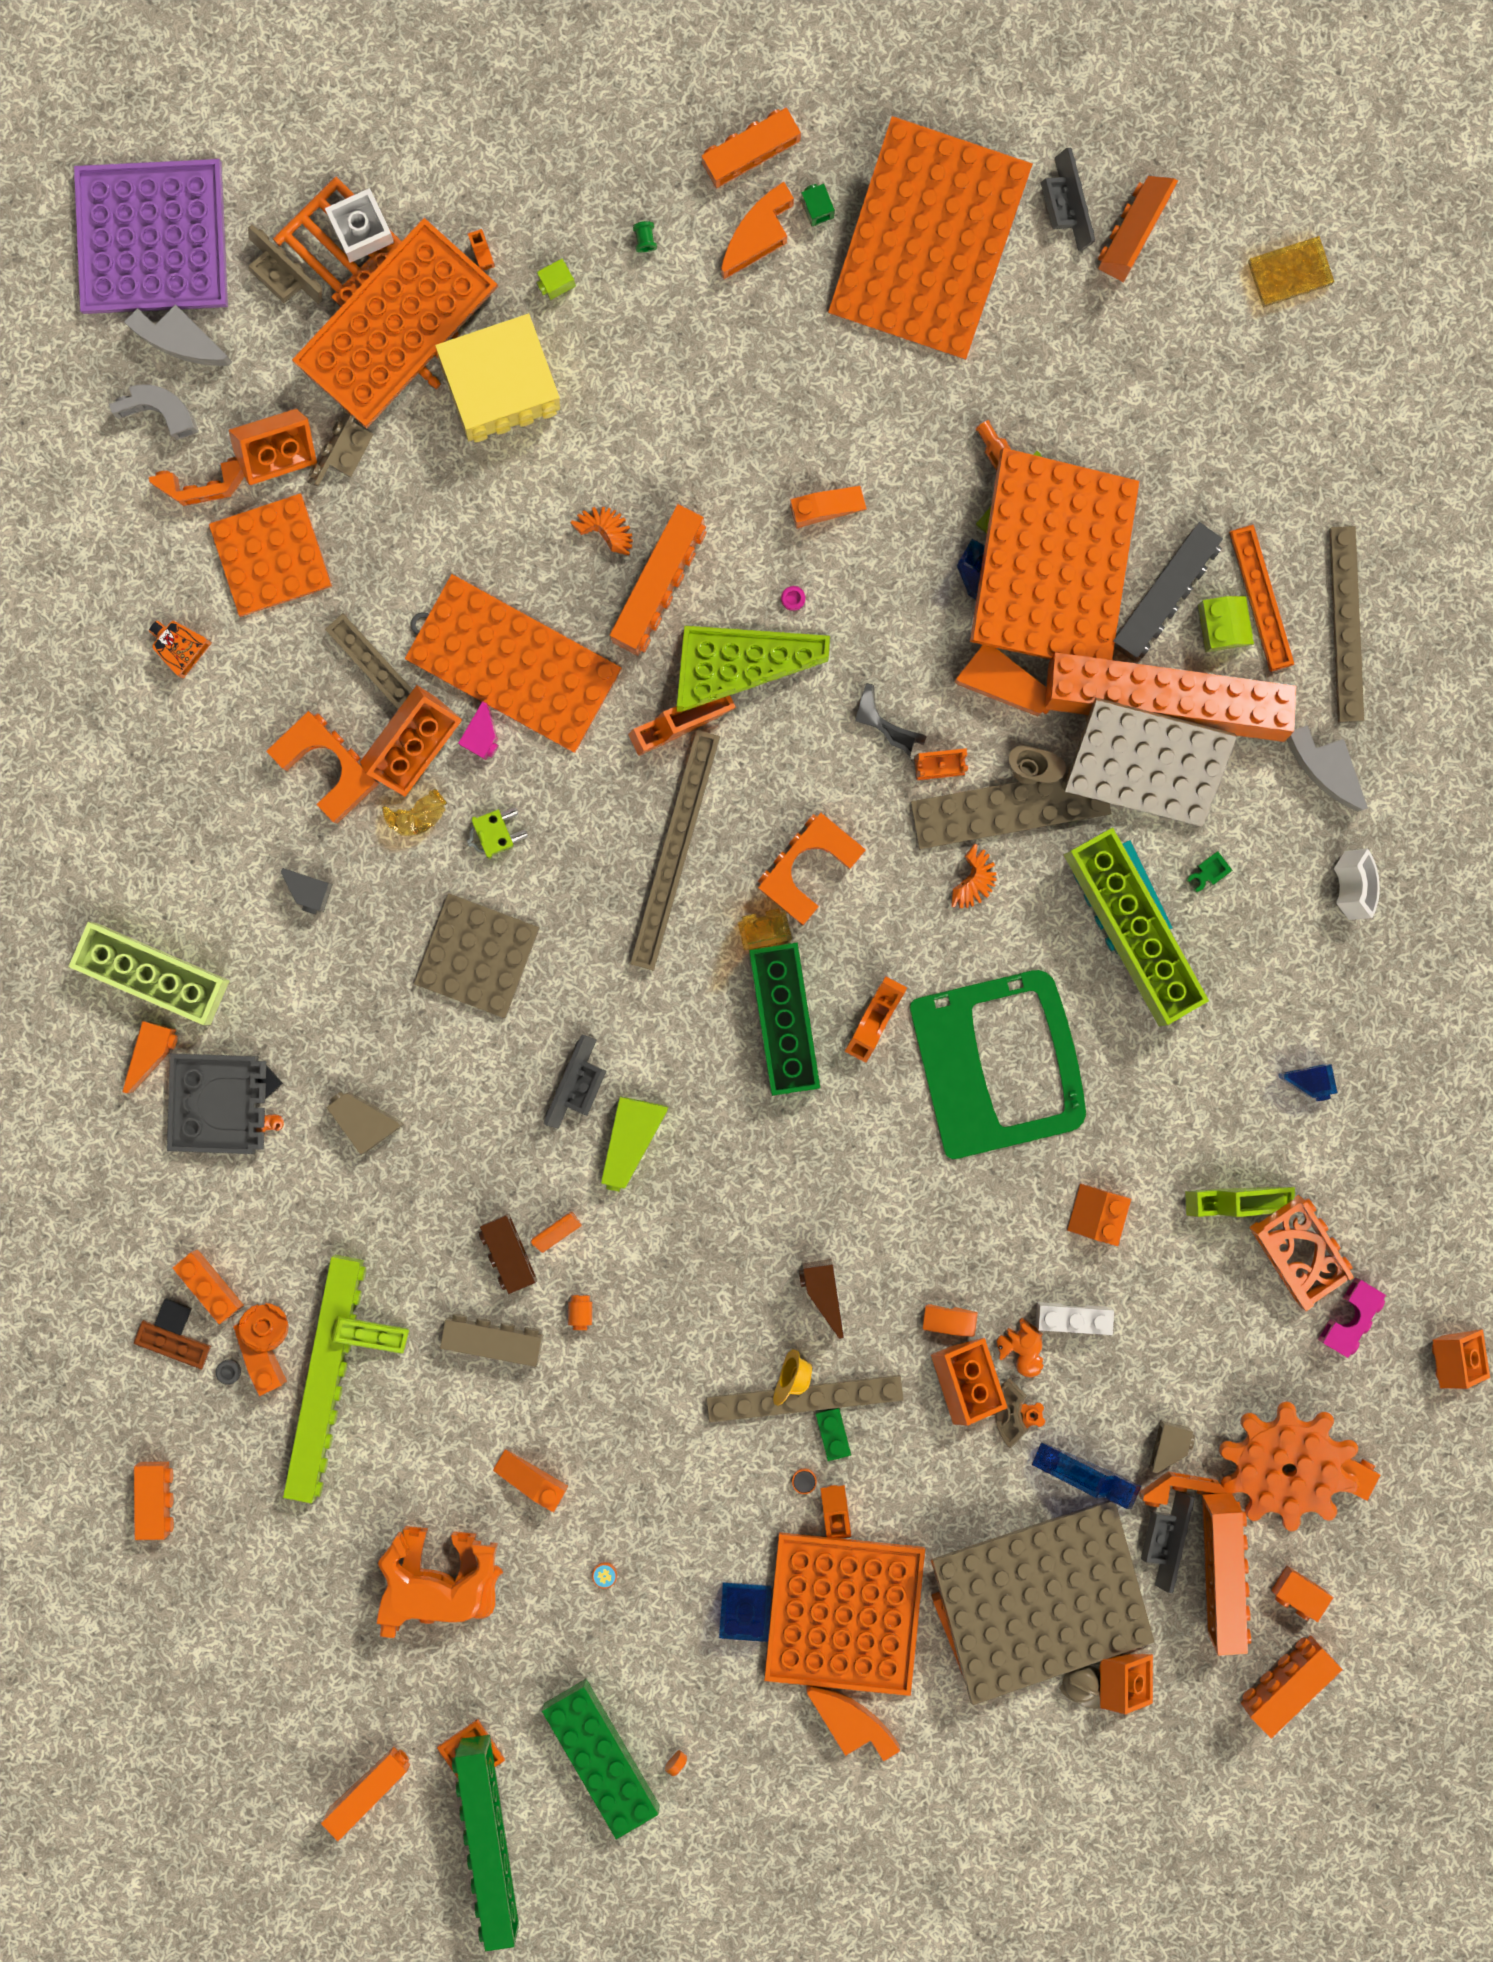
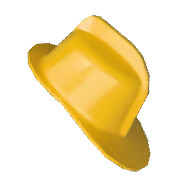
[773,1349,812,1406]

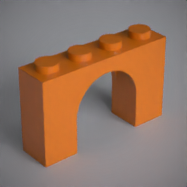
[266,711,379,824]
[758,813,866,926]

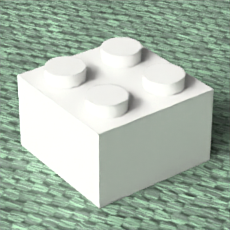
[325,188,394,263]

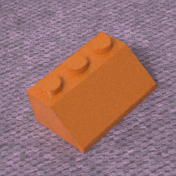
[229,408,317,485]
[931,1338,1008,1426]

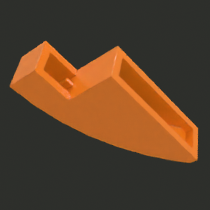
[721,182,794,279]
[628,695,736,756]
[806,1685,900,1761]

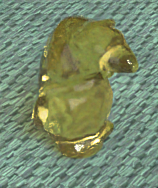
[382,788,447,836]

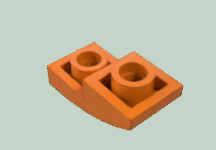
[923,1304,978,1337]

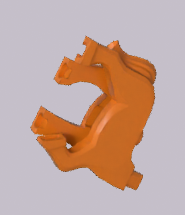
[377,1526,503,1638]

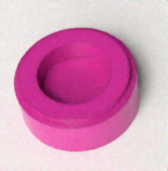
[781,586,806,611]

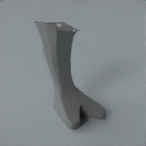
[855,683,927,761]

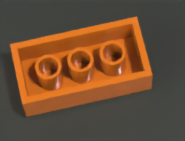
[1240,1635,1343,1739]

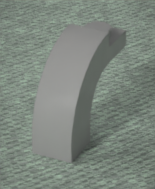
[109,385,199,440]

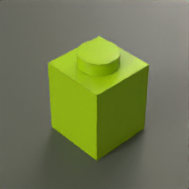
[536,258,576,300]

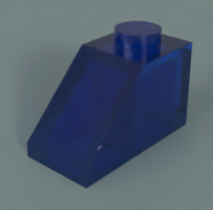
[1279,1064,1338,1102]

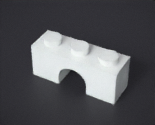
[1036,1302,1114,1335]

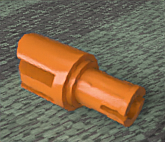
[976,420,1011,471]

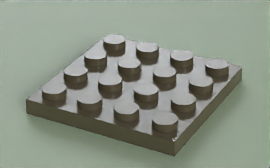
[414,893,540,1018]

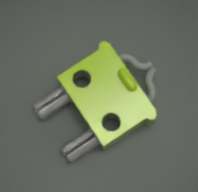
[467,807,528,859]

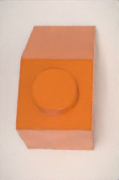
[820,1485,851,1538]

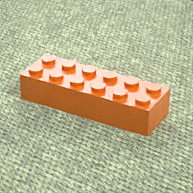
[609,504,707,656]
[1202,1493,1251,1656]

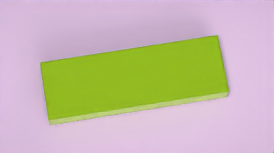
[331,1316,409,1354]

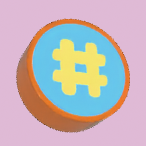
[592,1562,617,1589]

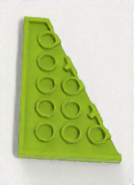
[677,626,830,712]

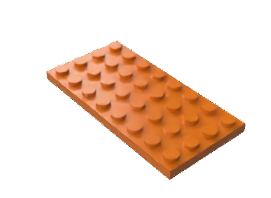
[292,218,498,429]
[405,574,622,753]

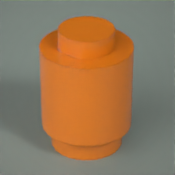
[568,1295,592,1330]

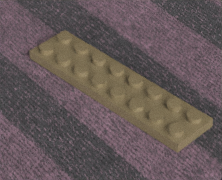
[911,772,1112,850]

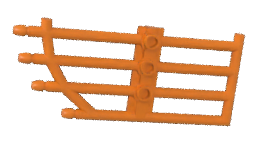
[273,176,459,389]

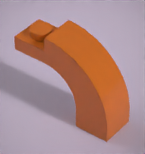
[845,976,907,1063]

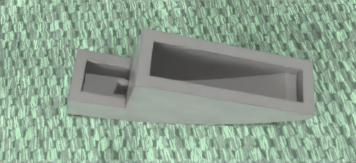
[124,304,232,366]
[1287,725,1368,812]

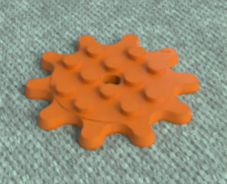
[1219,1401,1360,1531]

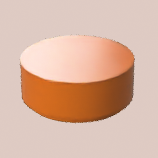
[665,1750,687,1776]

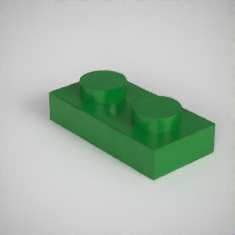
[816,1408,852,1461]

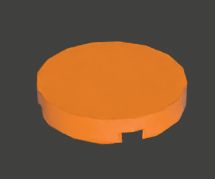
[239,1303,289,1352]

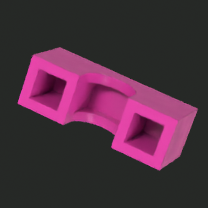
[1318,1277,1386,1358]

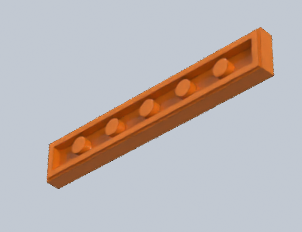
[1229,524,1295,672]

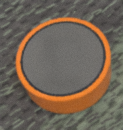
[792,1468,817,1494]

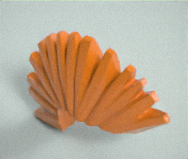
[570,507,633,556]
[952,844,997,908]

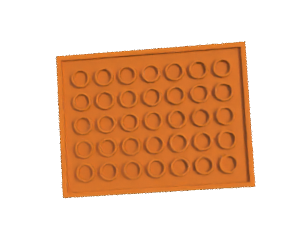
[828,116,1033,360]
[970,448,1140,660]

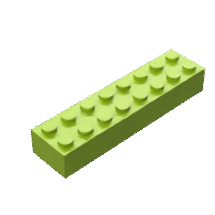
[1063,827,1209,1026]

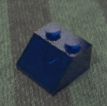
[719,1582,772,1642]

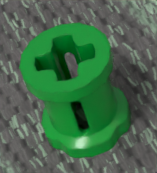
[633,221,657,253]

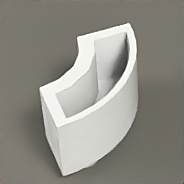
[1334,848,1380,920]

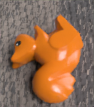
[997,1318,1044,1378]

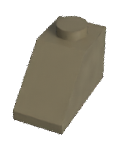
[1149,1420,1195,1473]

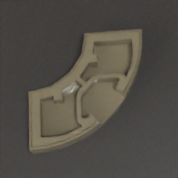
[996,1378,1028,1448]

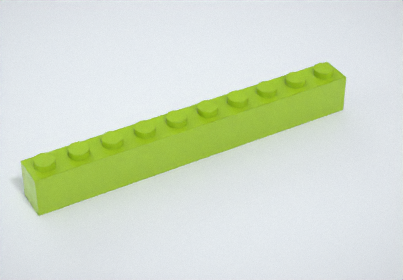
[283,1254,367,1504]

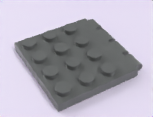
[167,1053,267,1154]

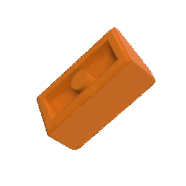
[531,1212,582,1253]

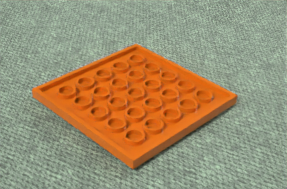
[764,1532,925,1696]

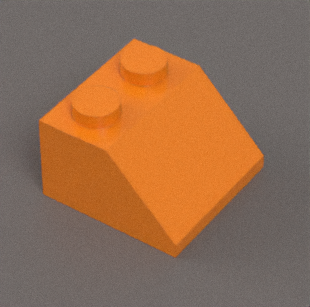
[1067,1184,1131,1246]
[1432,1329,1490,1389]
[1099,1654,1153,1714]

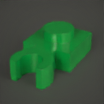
[1186,851,1233,892]

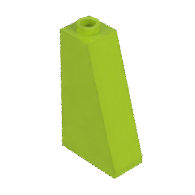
[601,1096,669,1192]

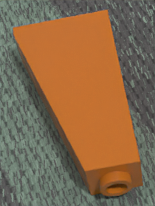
[955,645,1050,717]
[321,1747,410,1842]

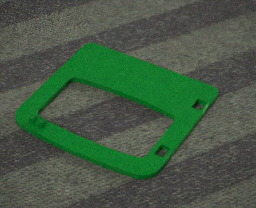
[910,970,1086,1159]

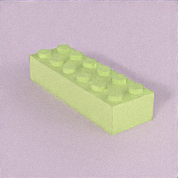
[69,922,230,1025]

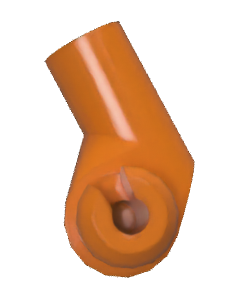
[256,1114,284,1133]

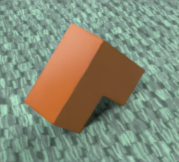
[468,229,495,271]

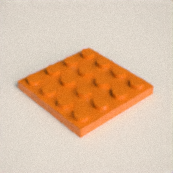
[209,493,333,617]

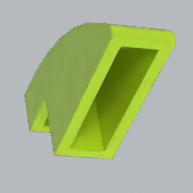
[1185,1187,1295,1217]

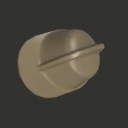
[1008,745,1066,785]
[1059,1665,1100,1709]

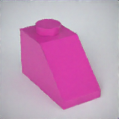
[458,701,499,760]

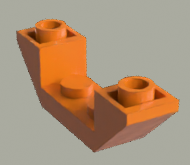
[148,457,245,506]
[1139,1471,1227,1507]

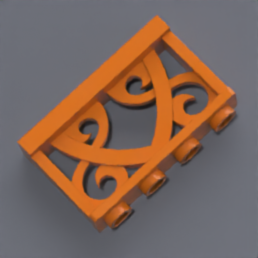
[1249,1195,1354,1311]

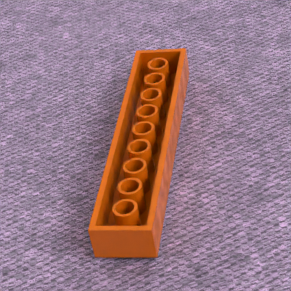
[1045,652,1296,742]

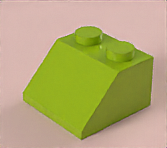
[1198,596,1254,653]

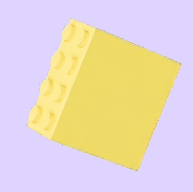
[435,314,560,442]

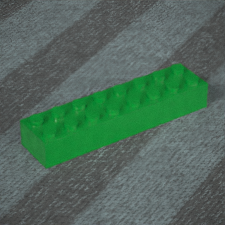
[452,1735,519,1952]

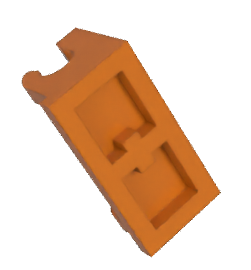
[914,748,968,781]

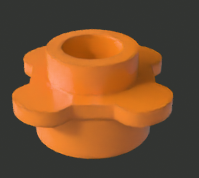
[1021,1402,1045,1428]

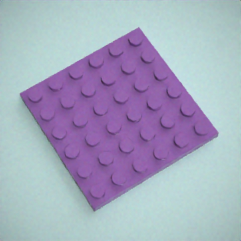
[74,159,228,314]

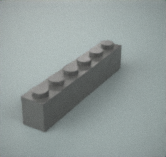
[1113,522,1223,661]

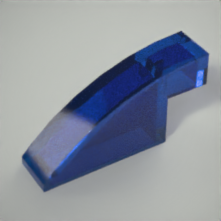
[1032,1442,1142,1509]

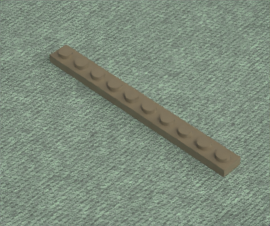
[630,730,720,971]

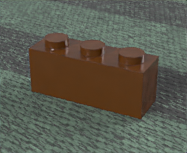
[478,1213,538,1295]

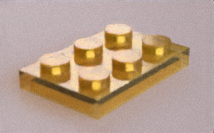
[1248,236,1335,308]

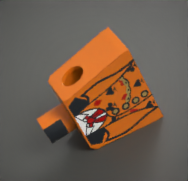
[149,621,212,679]

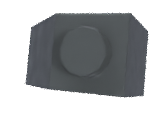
[281,868,333,915]

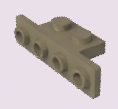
[248,224,322,304]
[308,408,374,486]

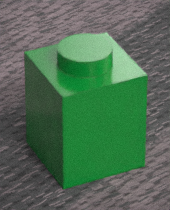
[801,183,835,227]

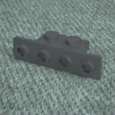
[1040,147,1095,251]
[544,1034,607,1129]
[1141,1491,1194,1593]

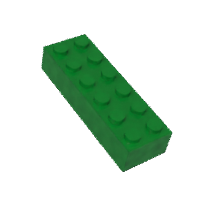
[749,942,820,1096]
[542,1679,660,1840]

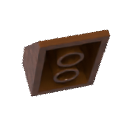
[799,1259,844,1339]

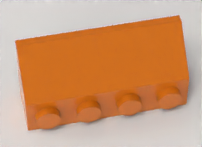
[1097,176,1178,283]
[360,685,462,797]

